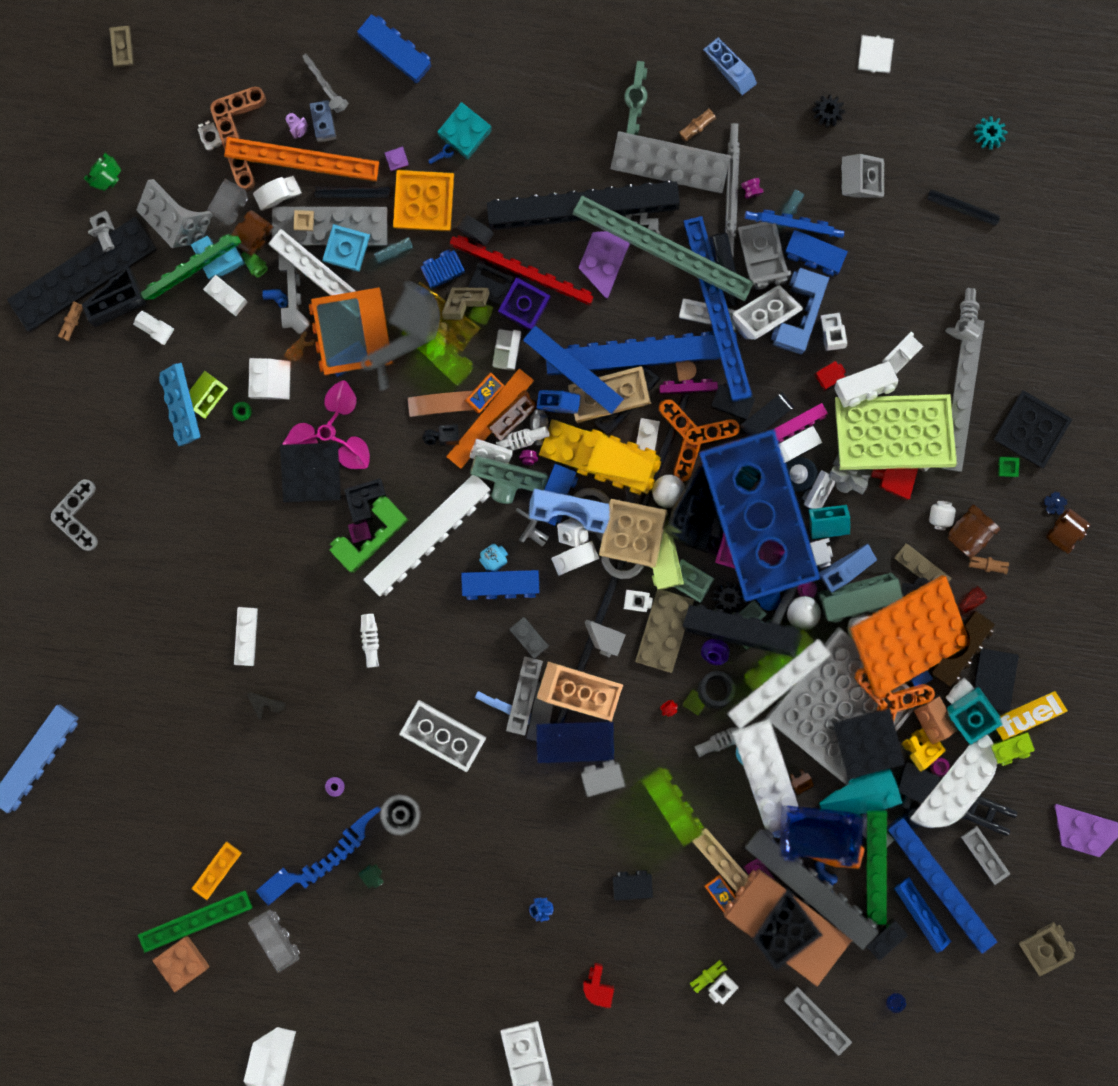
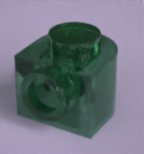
[358,864,384,889]

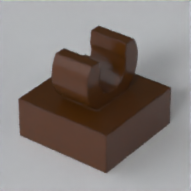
[790,769,814,795]

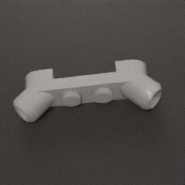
[279,254,311,334]

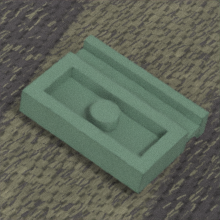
[675,559,715,603]

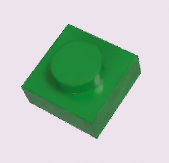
[998,457,1019,477]

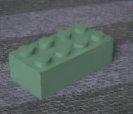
[817,573,903,622]

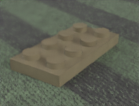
[635,589,694,673]

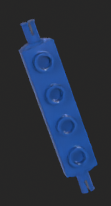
[744,210,844,238]

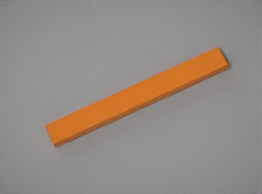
[224,137,379,181]

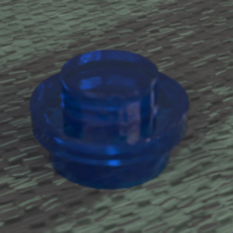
[886,993,906,1013]

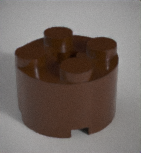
[231,210,274,256]
[1046,508,1091,554]

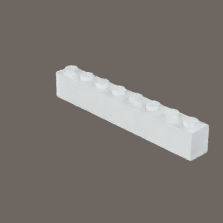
[363,475,491,596]

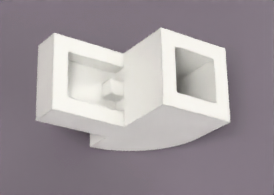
[253,176,301,210]
[820,313,847,351]
[551,541,599,576]

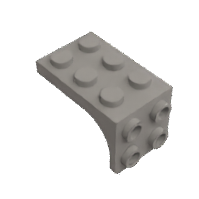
[137,179,212,248]
[737,222,791,290]

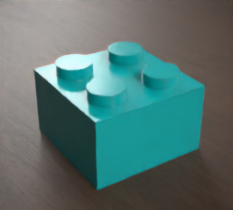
[437,102,492,159]
[947,687,1003,745]

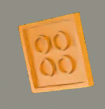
[393,170,454,231]

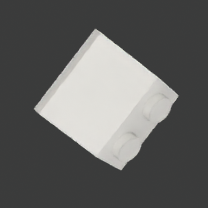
[249,358,290,400]

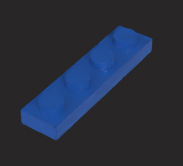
[894,877,951,953]

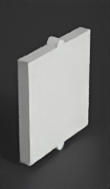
[858,36,894,73]

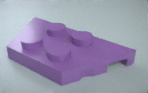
[579,231,630,299]
[1054,804,1118,857]

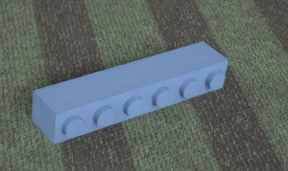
[0,705,78,813]

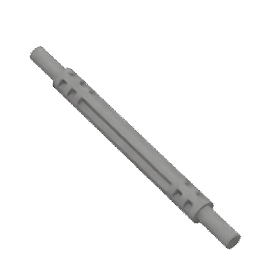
[725,123,740,257]

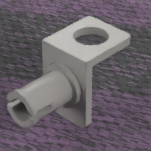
[88,211,115,252]
[515,508,549,546]

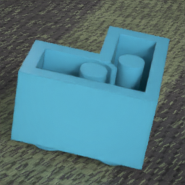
[191,236,245,281]

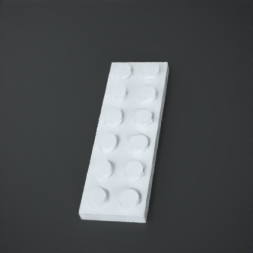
[732,719,803,833]

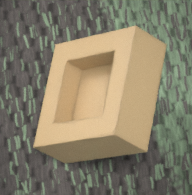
[294,210,314,231]

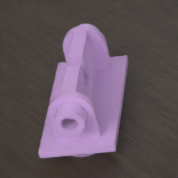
[286,113,308,139]

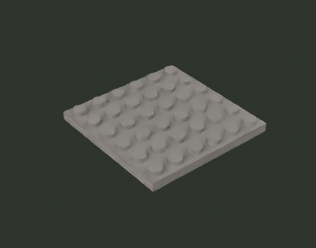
[765,628,919,785]

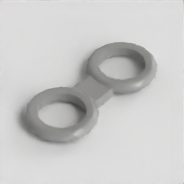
[568,488,645,579]

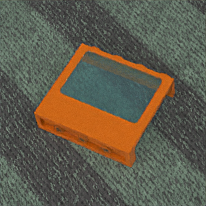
[309,287,393,376]

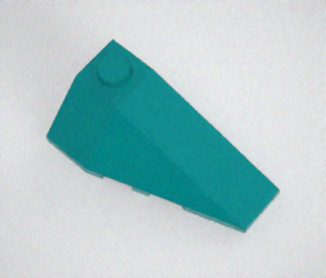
[819,768,902,820]

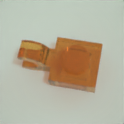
[284,332,316,362]

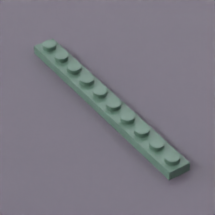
[573,196,753,301]

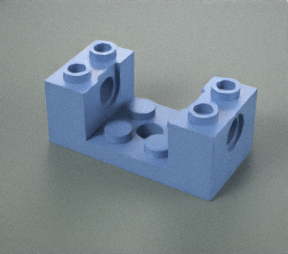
[771,268,829,355]

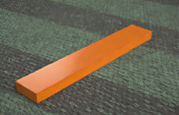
[446,368,534,469]

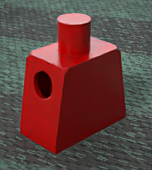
[871,468,918,500]

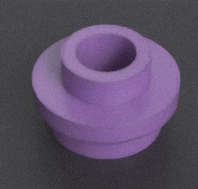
[325,777,345,797]

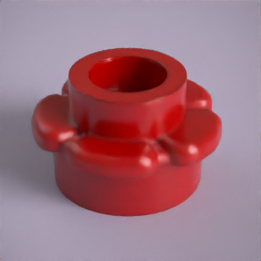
[660,700,678,717]

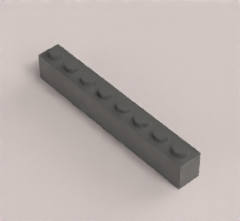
[745,827,878,949]

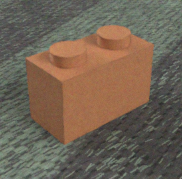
[913,696,958,744]

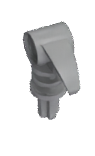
[945,288,981,342]

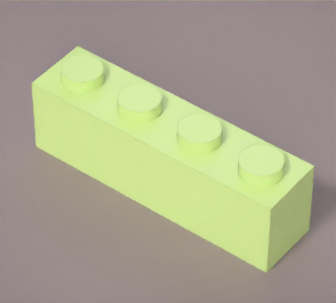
[650,509,684,590]

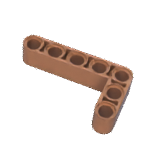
[210,87,266,191]

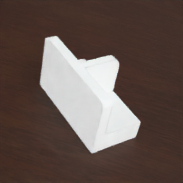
[493,329,521,371]
[882,332,923,374]

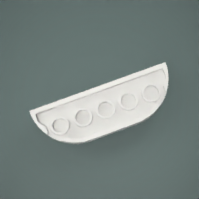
[910,735,997,828]

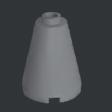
[381,795,420,835]

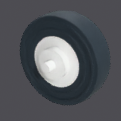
[786,457,818,492]

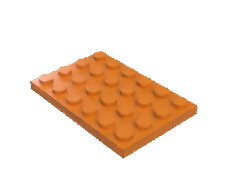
[850,575,970,697]

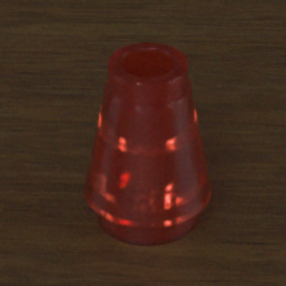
[959,586,988,613]

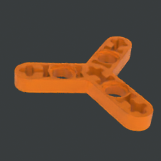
[659,399,740,482]
[855,668,935,722]

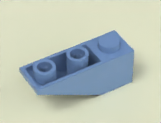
[704,38,757,95]
[818,543,877,592]

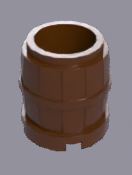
[947,504,1001,558]

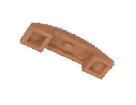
[408,391,486,417]

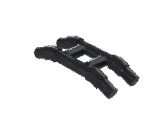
[962,796,1018,836]

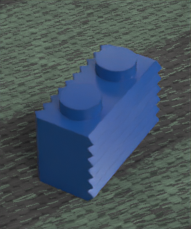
[420,249,465,290]
[536,390,580,414]

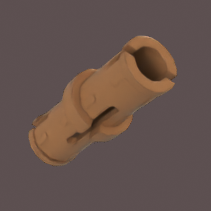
[679,109,716,142]
[58,301,83,341]
[968,556,1009,574]

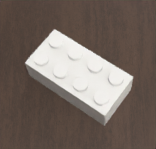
[399,700,486,772]

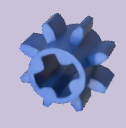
[529,898,553,922]

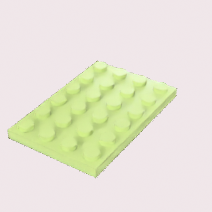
[835,395,957,470]

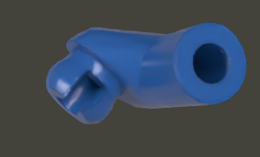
[263,289,288,308]
[814,861,838,885]

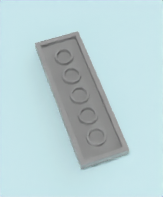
[611,131,731,193]
[272,207,387,246]

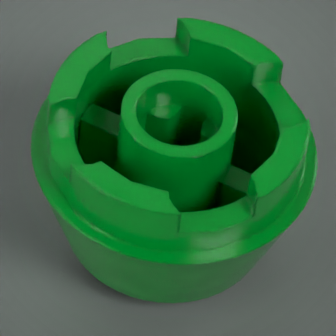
[84,153,121,191]

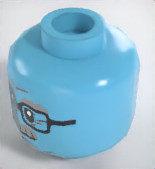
[479,544,508,572]

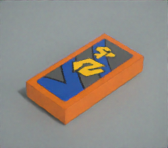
[465,373,504,413]
[704,874,736,912]

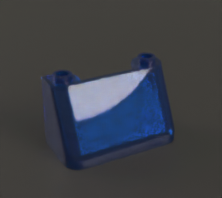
[780,805,864,867]

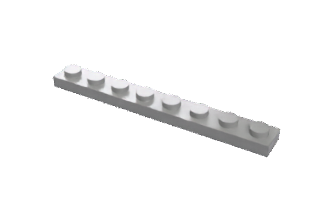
[942,320,984,472]

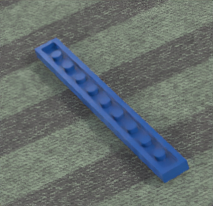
[683,216,752,402]

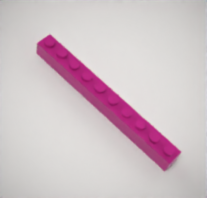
[774,403,828,443]

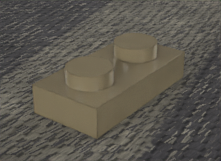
[110,26,134,67]

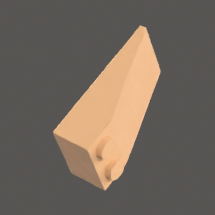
[537,661,623,721]

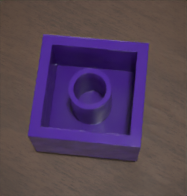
[498,277,550,331]

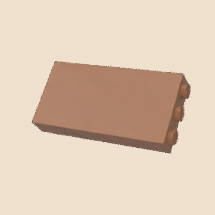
[723,868,852,986]

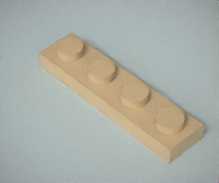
[691,828,748,891]

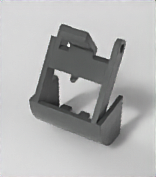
[361,281,440,390]

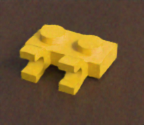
[901,727,946,772]

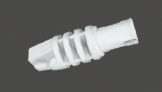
[496,426,549,451]
[360,614,379,668]

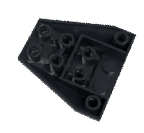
[665,462,723,555]

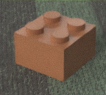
[152,935,210,992]

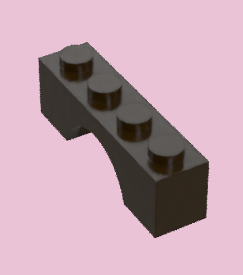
[929,611,995,687]

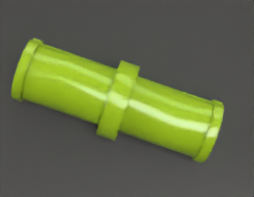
[690,960,727,993]

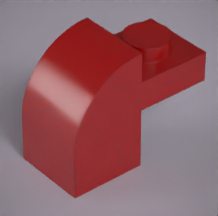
[583,963,614,1008]

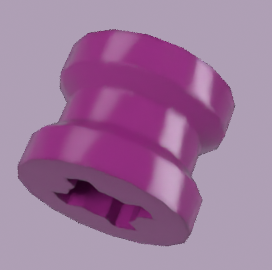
[741,178,764,199]

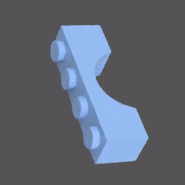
[529,489,609,533]

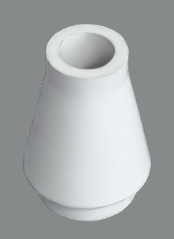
[946,677,974,704]

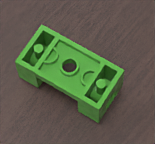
[329,497,409,573]

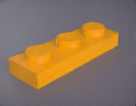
[192,842,242,900]

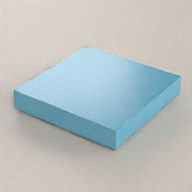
[322,224,370,272]

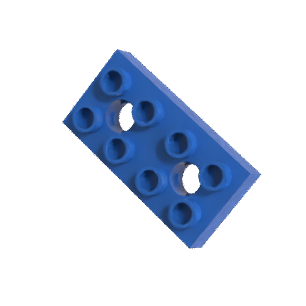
[700,429,820,601]

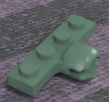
[624,61,648,135]
[470,455,549,504]

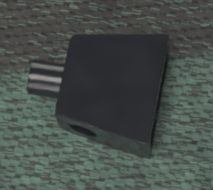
[897,761,940,810]

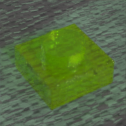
[469,304,494,326]

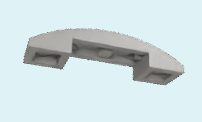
[506,656,543,736]

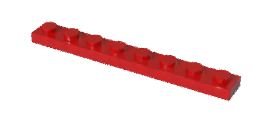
[450,235,594,306]

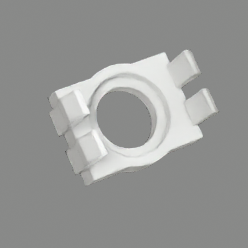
[198,121,222,151]

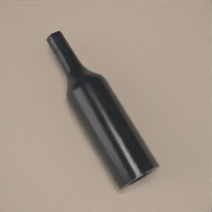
[709,232,737,306]

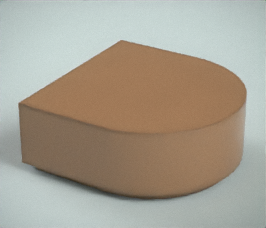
[676,361,696,382]

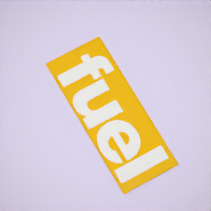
[996,691,1068,741]

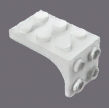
[501,1021,552,1086]

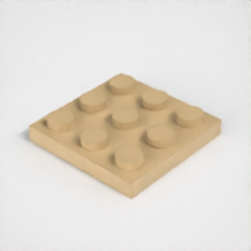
[599,499,668,567]

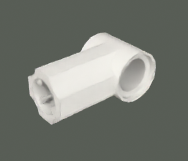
[133,311,174,345]

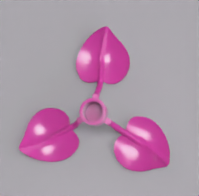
[283,381,370,469]

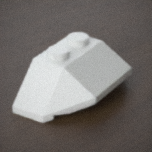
[244,1027,296,1086]

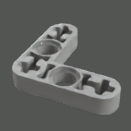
[51,479,98,551]

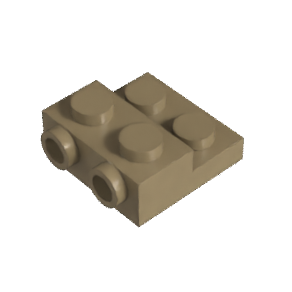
[1019,922,1075,976]

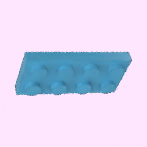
[159,363,201,446]

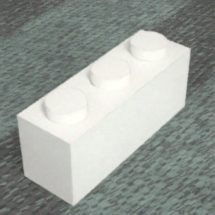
[834,361,899,408]

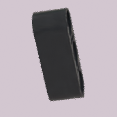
[740,392,795,437]

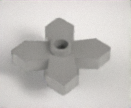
[829,453,872,494]

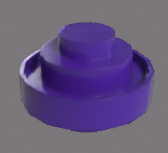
[701,639,730,665]

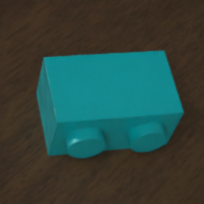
[809,505,850,539]

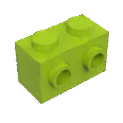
[189,371,228,418]
[990,732,1035,766]

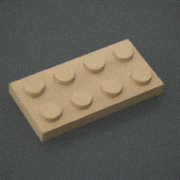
[568,366,651,423]

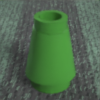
[241,252,268,278]

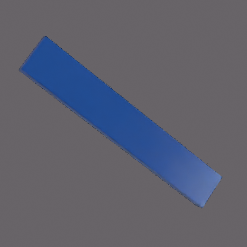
[523,326,624,414]

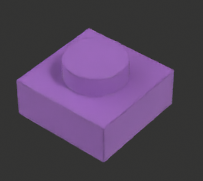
[385,147,409,172]

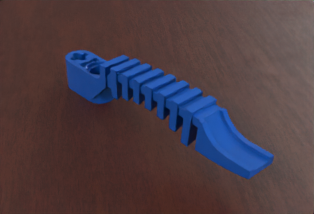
[256,806,381,905]

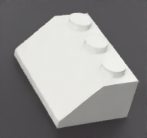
[733,285,802,339]

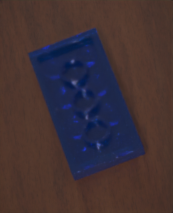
[536,721,614,763]

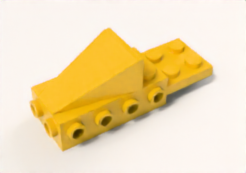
[539,419,661,495]

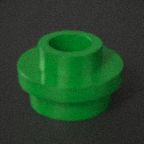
[232,402,252,421]

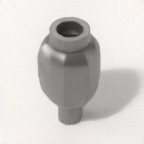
[530,410,548,445]

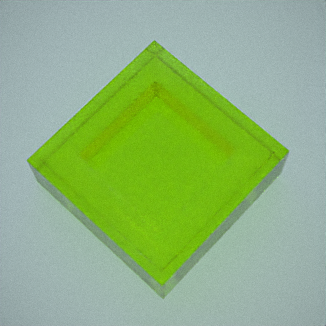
[682,689,705,716]

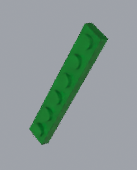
[141,234,241,299]
[866,810,887,925]
[138,890,253,952]

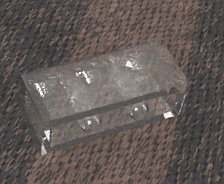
[248,909,300,972]

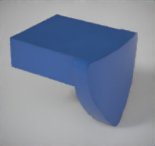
[755,591,780,611]

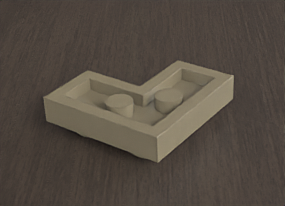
[442,288,490,320]

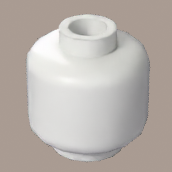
[929,501,956,530]

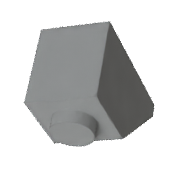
[585,620,625,657]

